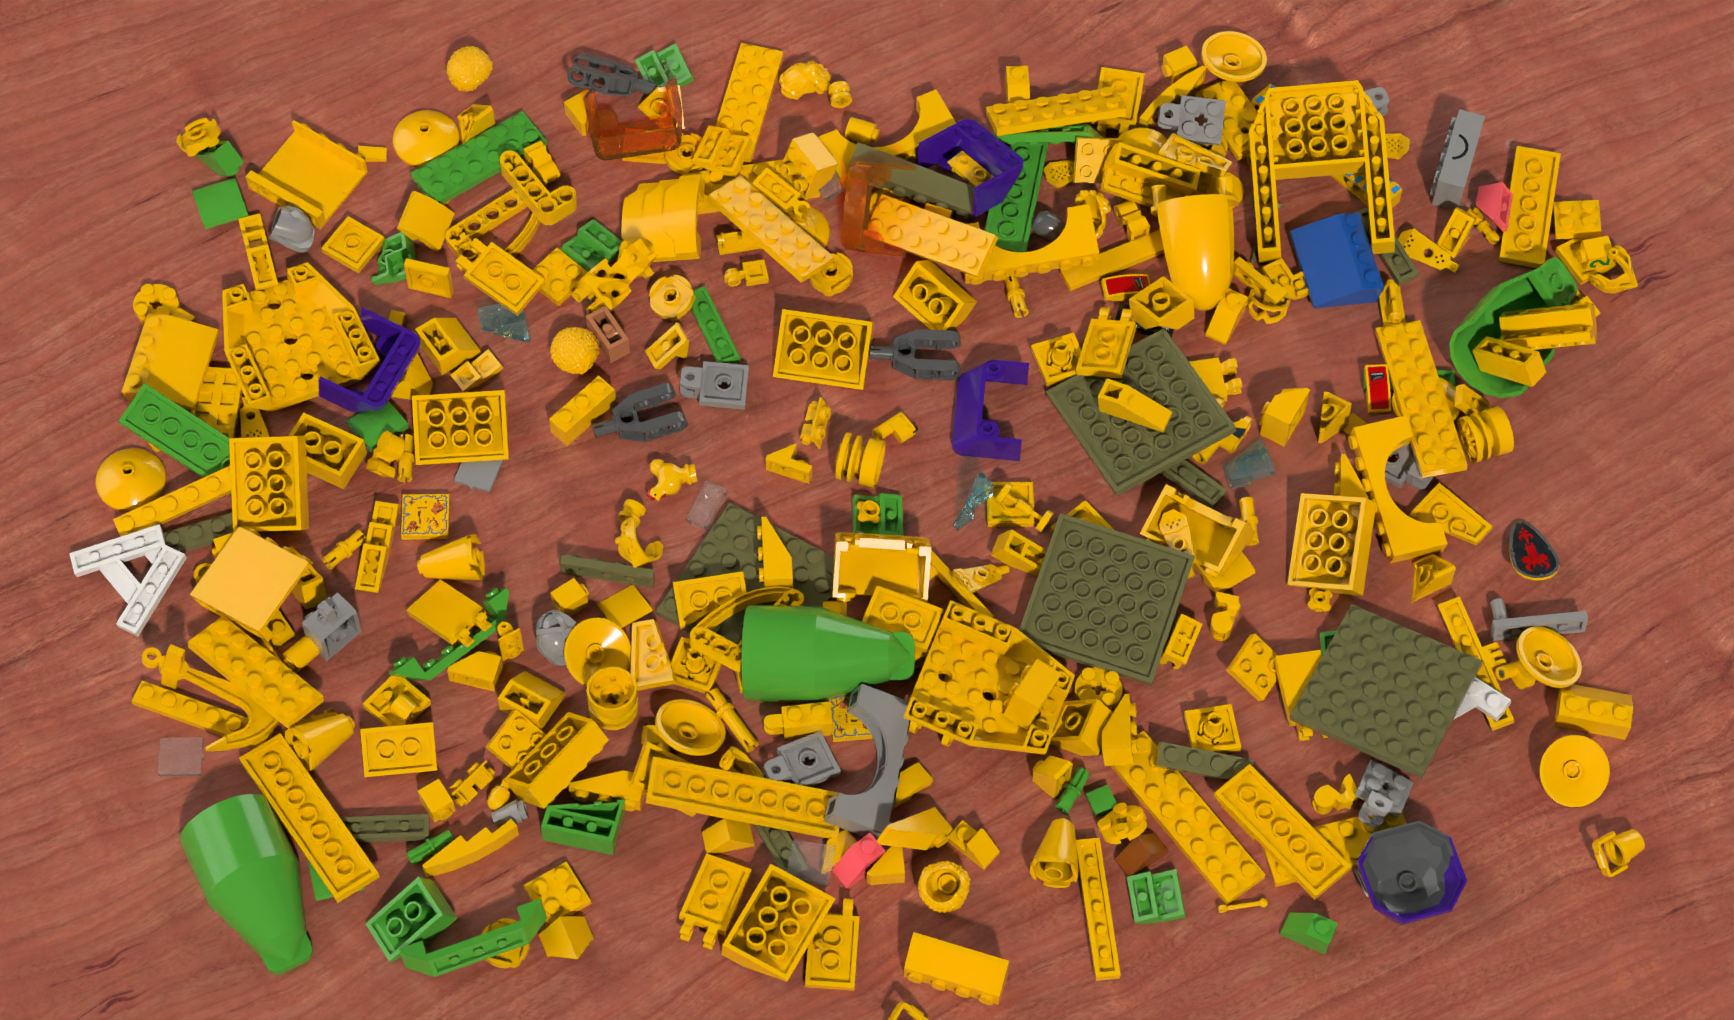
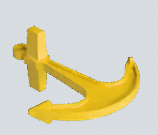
[141,639,282,751]

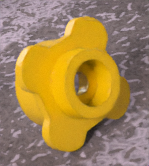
[857,500,880,524]
[1307,588,1332,612]

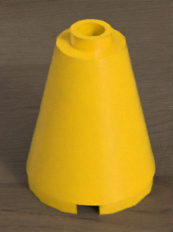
[417,534,485,581]
[285,713,355,771]
[1030,818,1079,888]

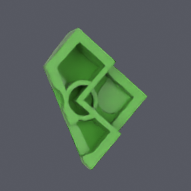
[371,232,416,285]

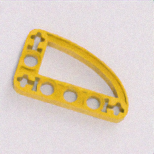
[445,189,541,263]
[690,586,804,672]

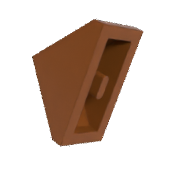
[1115,833,1169,877]

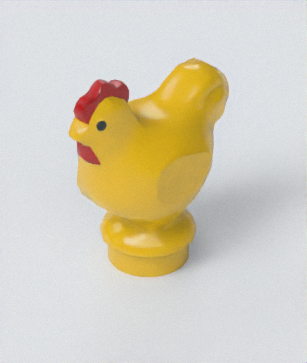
[647,459,697,501]

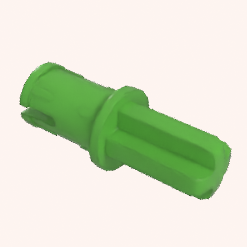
[1055,767,1090,814]
[407,830,454,865]

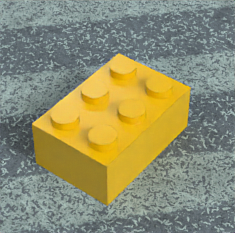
[289,412,367,489]

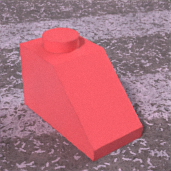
[1475,182,1513,232]
[832,833,885,890]

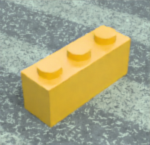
[1472,336,1547,387]
[549,376,616,446]

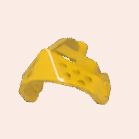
[1589,245,1638,294]
[615,517,663,568]
[718,746,765,778]

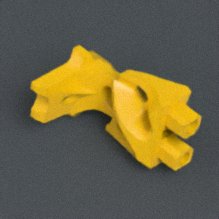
[571,238,657,315]

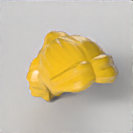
[779,60,831,100]
[1075,190,1111,239]

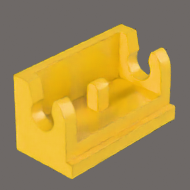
[1160,613,1202,669]

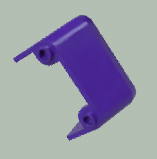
[917,119,1024,217]
[319,308,420,412]
[952,360,1029,461]

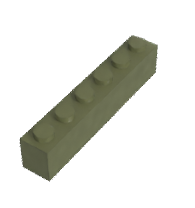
[847,142,975,221]

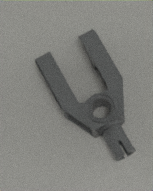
[567,53,657,97]
[870,329,961,380]
[592,383,688,442]

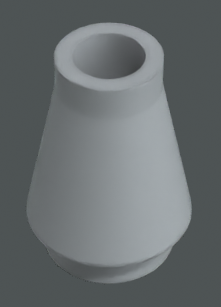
[491,799,529,826]

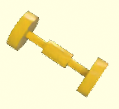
[995,482,1054,532]

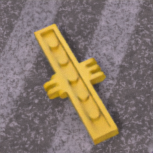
[1438,596,1514,731]

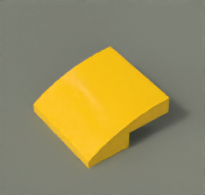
[692,126,753,177]
[397,191,455,252]
[1193,552,1256,594]

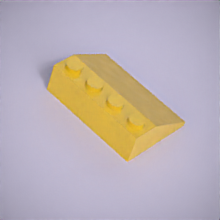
[773,309,875,390]
[122,314,220,410]
[412,390,509,465]
[229,435,309,532]
[1287,493,1376,596]
[721,864,836,982]

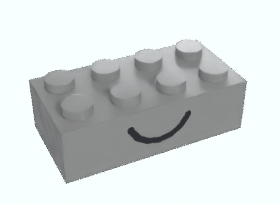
[1430,109,1485,211]

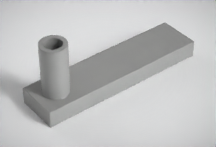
[1490,598,1588,641]

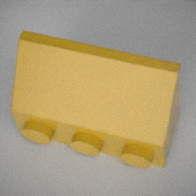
[893,260,977,331]
[1554,684,1633,740]

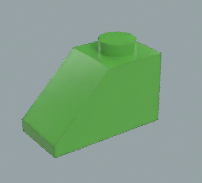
[196,141,244,177]
[1280,912,1338,955]

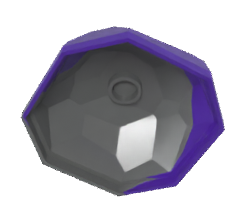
[1357,821,1467,925]

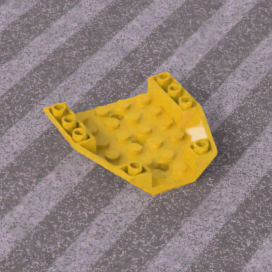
[222,262,380,412]
[903,600,1075,755]

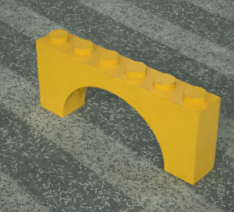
[817,89,956,190]
[963,204,1099,285]
[1348,415,1448,564]

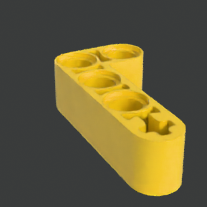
[500,151,577,225]

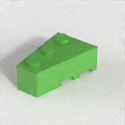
[541,799,626,855]

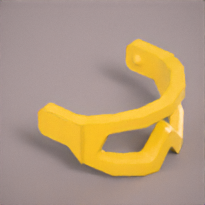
[1247,288,1291,324]

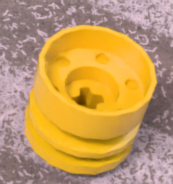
[1457,406,1514,464]
[835,432,886,488]
[586,667,638,731]

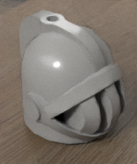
[269,206,315,252]
[535,610,578,666]

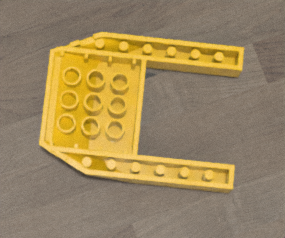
[1249,80,1395,263]

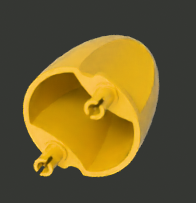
[1151,176,1239,311]

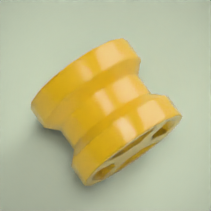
[828,81,852,108]
[617,499,646,528]

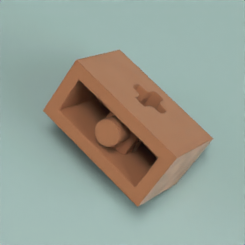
[586,306,630,363]

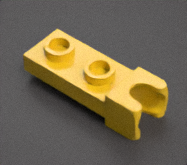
[1233,256,1288,313]

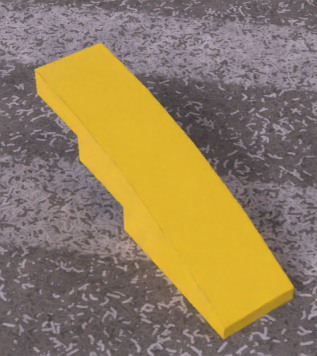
[1138,66,1207,128]
[238,214,278,291]
[355,501,400,593]
[422,819,519,878]

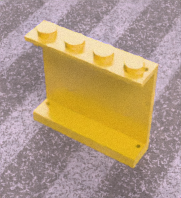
[245,120,368,230]
[190,526,318,642]

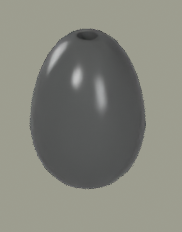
[1032,211,1066,241]

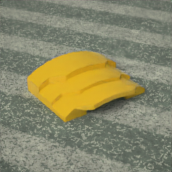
[621,174,705,262]

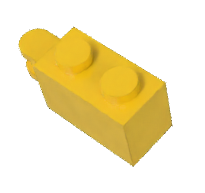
[764,702,832,740]

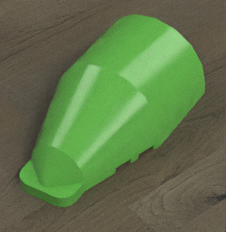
[1449,257,1578,398]
[742,605,915,703]
[179,794,313,975]

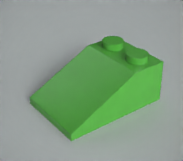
[365,876,458,962]

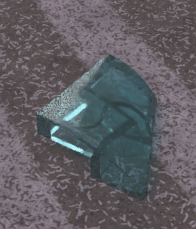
[477,304,531,342]
[1223,439,1275,489]
[954,472,994,530]

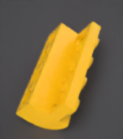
[1100,142,1201,207]
[1499,303,1597,350]

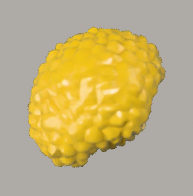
[446,46,493,92]
[550,327,599,375]
[918,860,971,913]

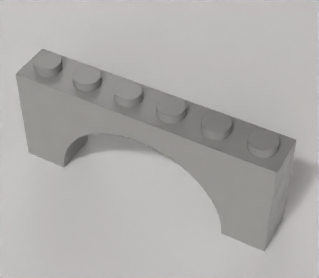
[824,684,910,840]

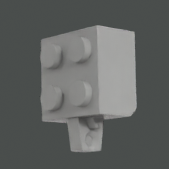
[302,592,362,662]

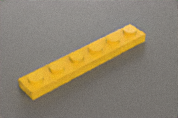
[113,466,231,537]
[132,681,274,748]
[1076,838,1121,981]

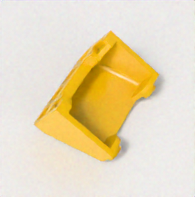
[1140,484,1255,578]
[832,532,932,603]

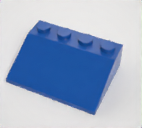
[1289,212,1384,309]

